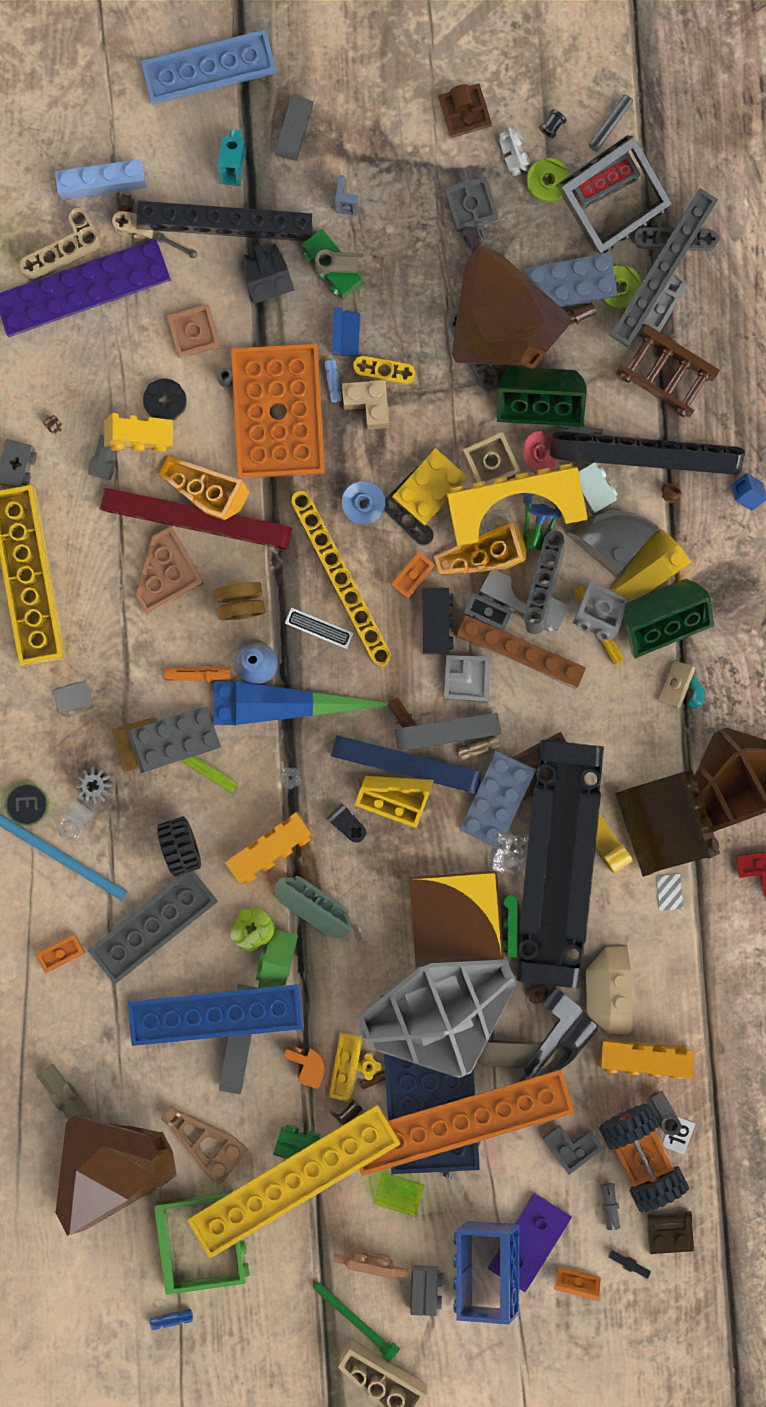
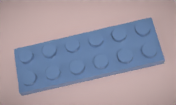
[141,29,277,105]

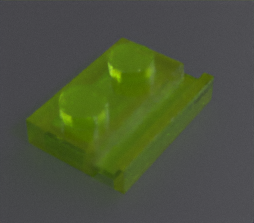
[373,1172,425,1217]

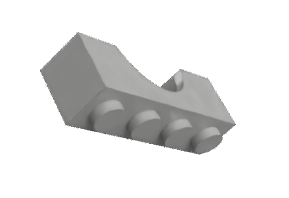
[479,570,570,633]

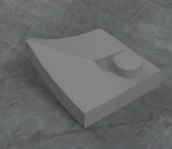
[444,655,490,703]

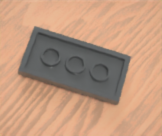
[127,706,221,773]

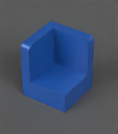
[730,473,766,510]

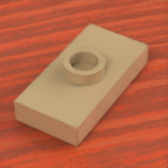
[658,660,696,709]

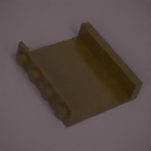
[615,769,720,877]

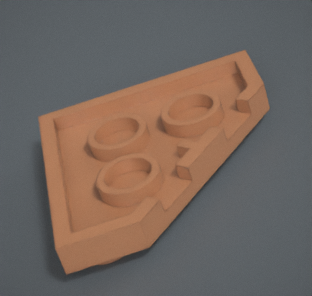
[136,526,204,615]

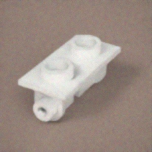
[499,128,530,176]

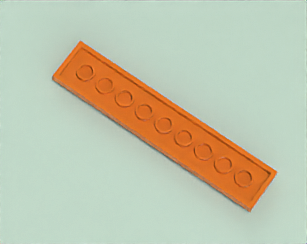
[359,1069,575,1176]

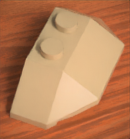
[585,946,633,1035]

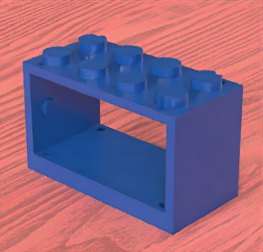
[453,1221,519,1325]

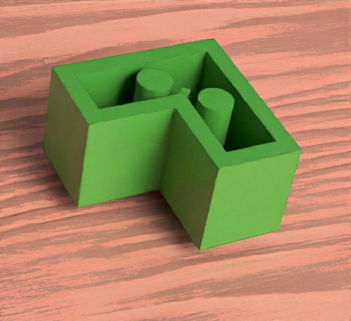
[255,929,298,988]

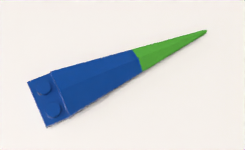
[213,681,388,725]

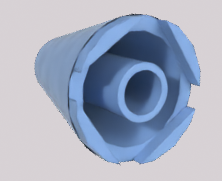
[234,642,278,685]

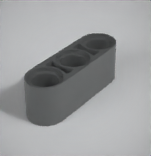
[275,95,313,161]

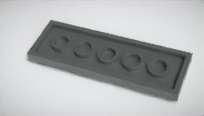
[87,871,218,985]

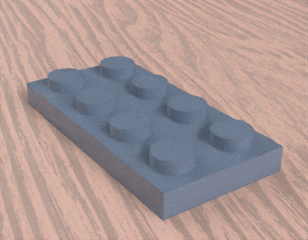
[525,252,618,307]
[460,751,537,849]

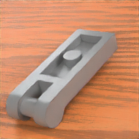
[642,274,689,332]

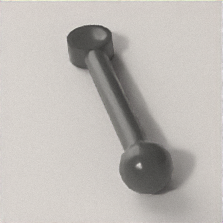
[156,233,197,258]

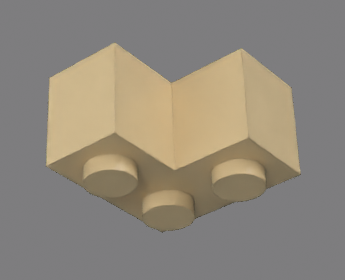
[342,380,389,430]

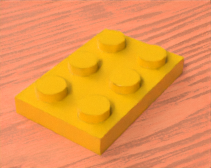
[392,448,468,526]

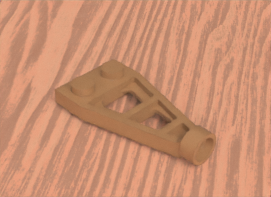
[161,1105,249,1185]

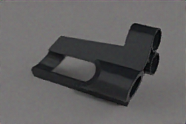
[518,986,598,1082]

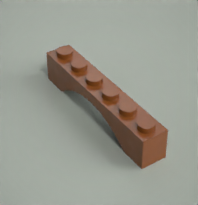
[456,615,586,689]

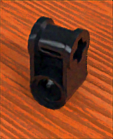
[326,803,367,843]

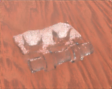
[487,832,529,877]

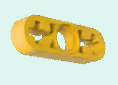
[353,356,416,385]

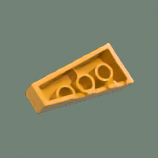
[225,812,312,885]
[599,1039,695,1079]

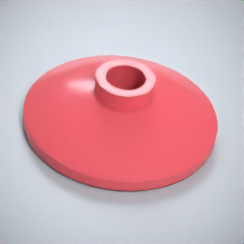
[523,431,557,474]

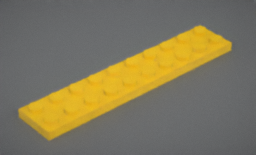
[187,1104,401,1259]

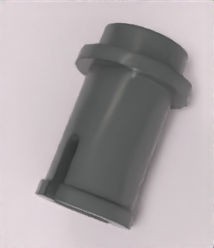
[218,368,233,388]

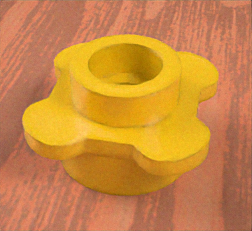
[357,1053,382,1080]

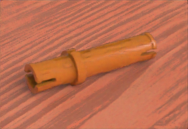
[164,665,231,683]

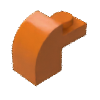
[283,1045,325,1089]

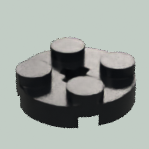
[143,379,187,421]

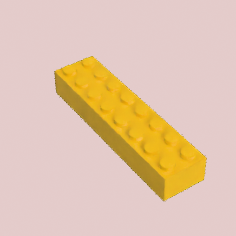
[0,485,67,666]

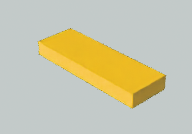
[329,1032,362,1102]

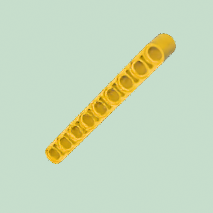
[292,491,391,667]

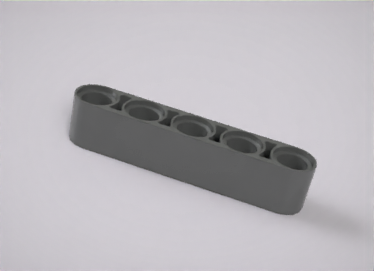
[524,530,565,634]
[394,713,501,751]
[219,984,258,1095]

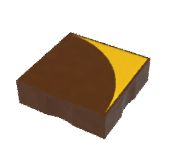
[409,870,504,966]

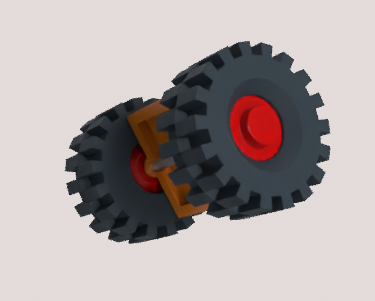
[599,1104,689,1213]

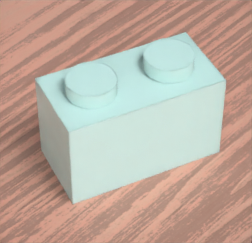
[579,463,618,515]

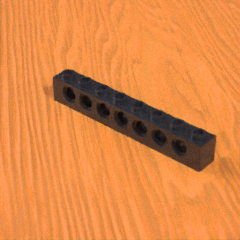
[136,201,312,241]

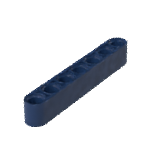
[331,735,482,794]

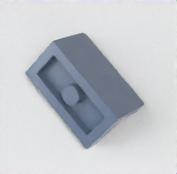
[335,175,359,216]

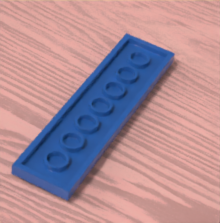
[128,984,304,1046]

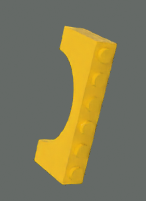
[447,463,588,546]

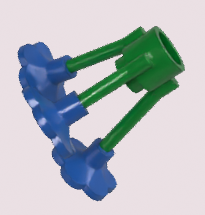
[519,493,562,551]

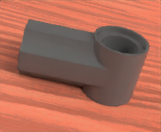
[88,434,116,480]
[646,1090,681,1136]

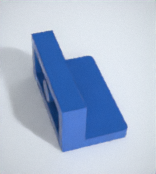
[332,308,360,356]

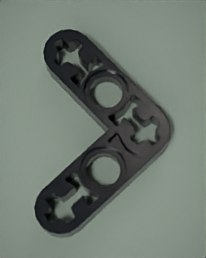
[384,465,434,546]

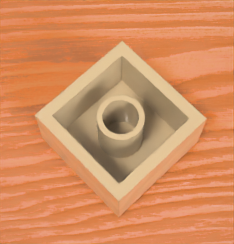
[462,432,521,484]

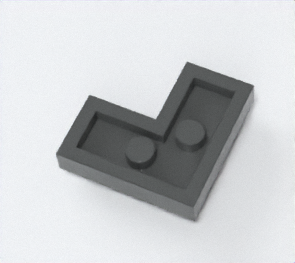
[542,1125,604,1175]

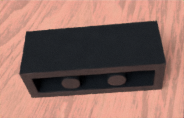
[422,588,454,655]

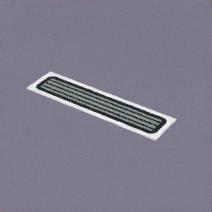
[285,608,353,649]

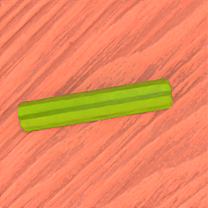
[181,756,238,793]

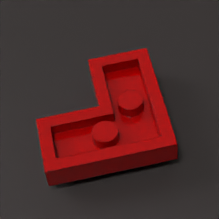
[735,852,766,897]

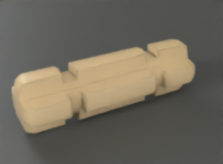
[458,736,500,760]

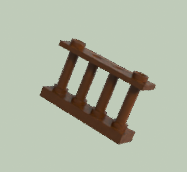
[617,324,720,418]

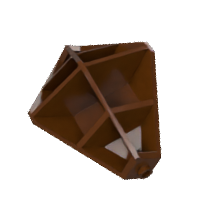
[452,245,572,369]
[695,727,766,832]
[55,1115,177,1236]

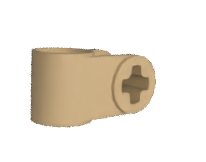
[112,211,153,241]

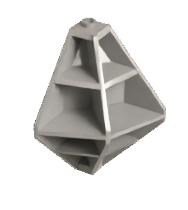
[357,960,516,1078]

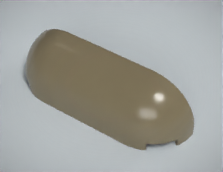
[477,1040,556,1068]

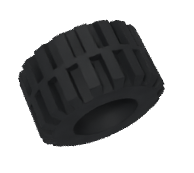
[157,816,201,877]

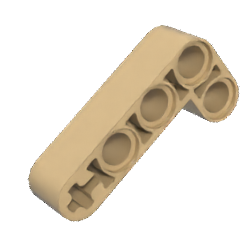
[20,208,100,281]

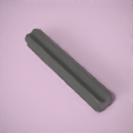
[589,94,633,152]

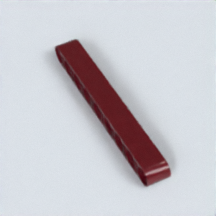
[99,488,293,550]

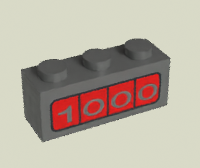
[572,152,640,210]

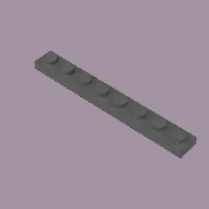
[609,188,718,347]

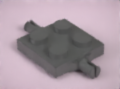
[444,167,499,240]

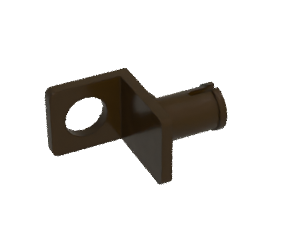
[329,1100,363,1125]

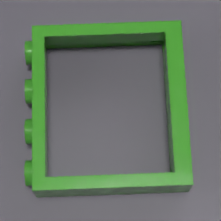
[154,1191,250,1295]

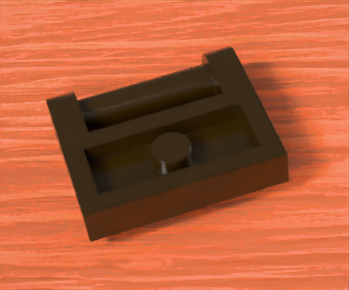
[647,1211,694,1254]

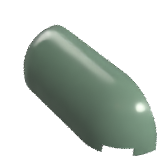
[274,876,352,938]

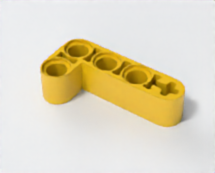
[596,814,633,873]

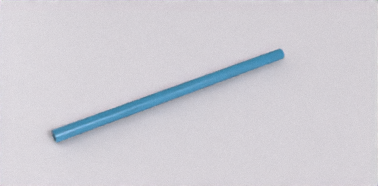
[0,814,128,901]

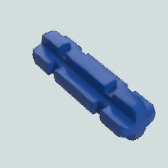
[150,1309,193,1330]

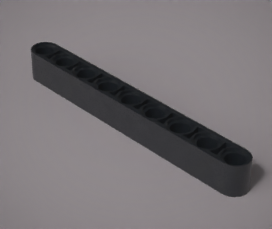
[550,431,745,475]

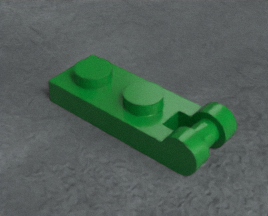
[503,894,517,957]

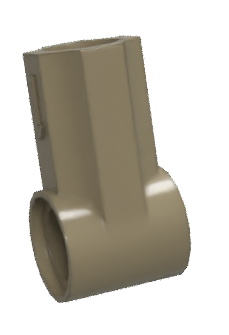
[315,249,358,274]

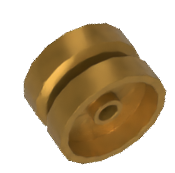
[214,582,266,621]

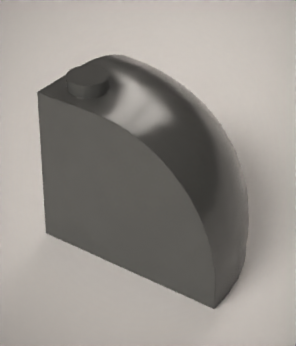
[566,511,659,576]

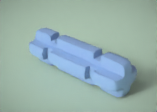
[324,360,342,403]

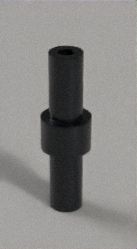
[608,1250,651,1279]

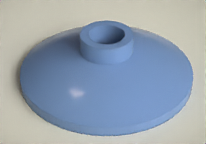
[342,481,385,525]

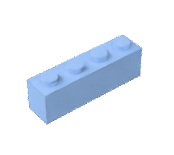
[55,159,147,200]

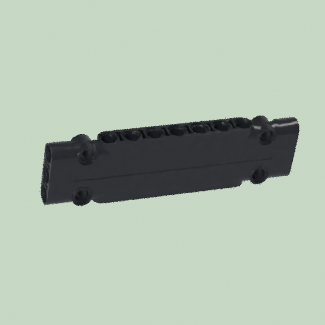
[516,740,604,988]

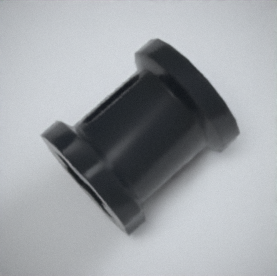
[539,109,567,139]

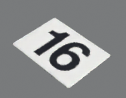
[663,1117,695,1154]

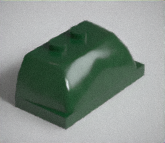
[497,367,587,427]
[624,579,714,659]

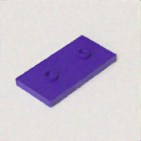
[488,1192,572,1293]

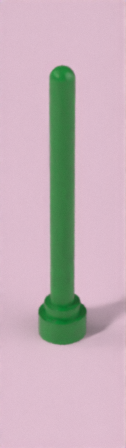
[313,1282,400,1362]

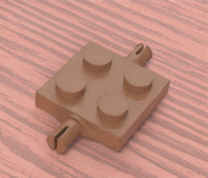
[332,1249,408,1279]

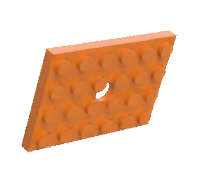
[231,344,325,479]

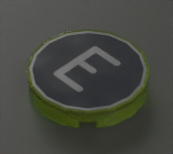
[5,783,50,826]

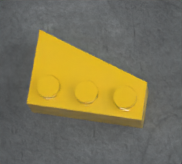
[104,413,173,453]
[354,776,434,828]

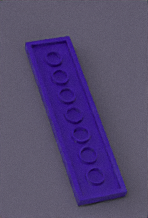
[0,238,171,337]

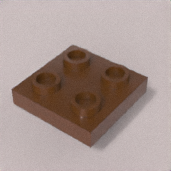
[438,83,492,139]

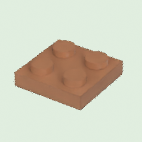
[167,304,221,359]

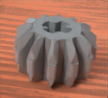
[75,767,113,805]

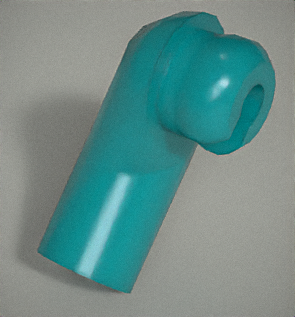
[688,676,705,709]

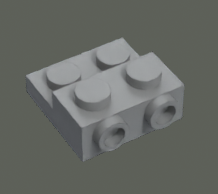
[572,581,630,641]

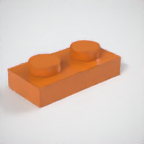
[391,552,436,599]
[35,933,85,974]
[554,1266,601,1301]

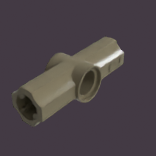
[37,1064,92,1120]

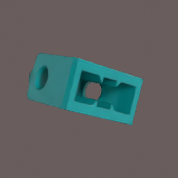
[217,129,245,186]

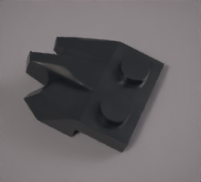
[241,241,295,304]

